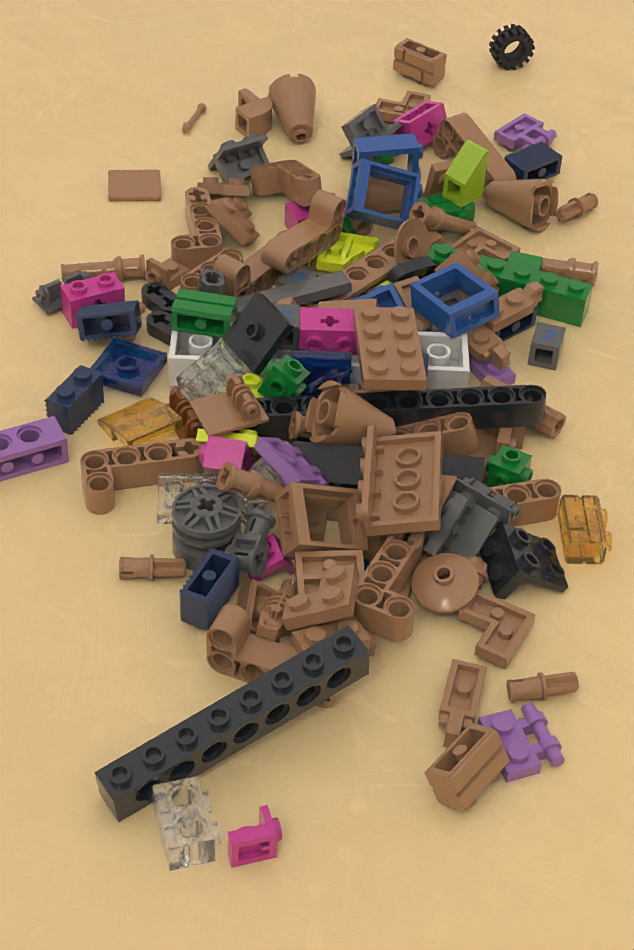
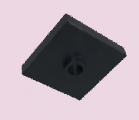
[222,291,295,375]

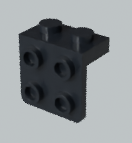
[480,523,568,600]

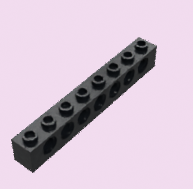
[94,625,369,822]

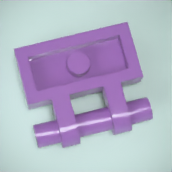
[493,113,557,151]
[254,437,329,486]
[477,702,565,783]

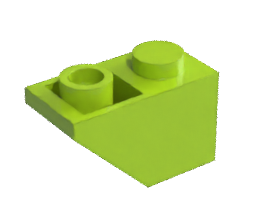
[442,140,489,207]

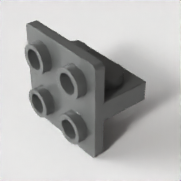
[339,104,402,158]
[208,133,269,183]
[423,490,499,558]

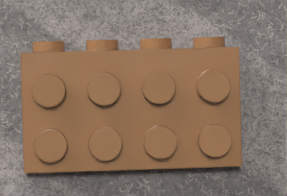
[356,425,443,536]

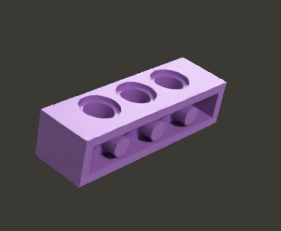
[0,416,69,482]

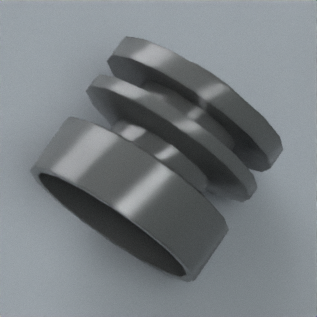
[172,484,241,571]

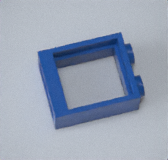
[351,134,423,174]
[345,158,422,230]
[410,262,500,339]

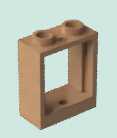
[274,482,368,558]

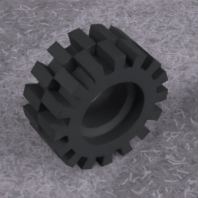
[489,24,535,71]

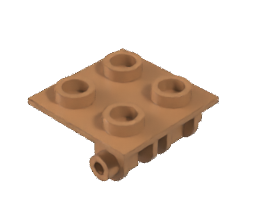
[189,374,269,436]

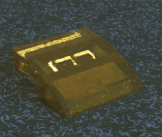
[97,397,182,446]

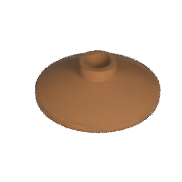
[394,219,430,265]
[411,553,479,613]

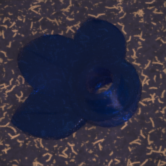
[301,366,353,396]

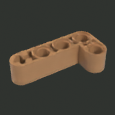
[433,113,517,189]
[250,160,322,206]
[171,187,222,271]
[261,189,347,274]
[213,247,285,298]
[80,438,204,515]
[354,532,425,642]
[206,604,340,708]

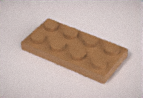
[353,306,427,391]

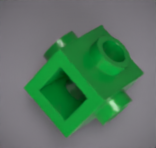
[257,354,310,398]
[485,444,533,487]

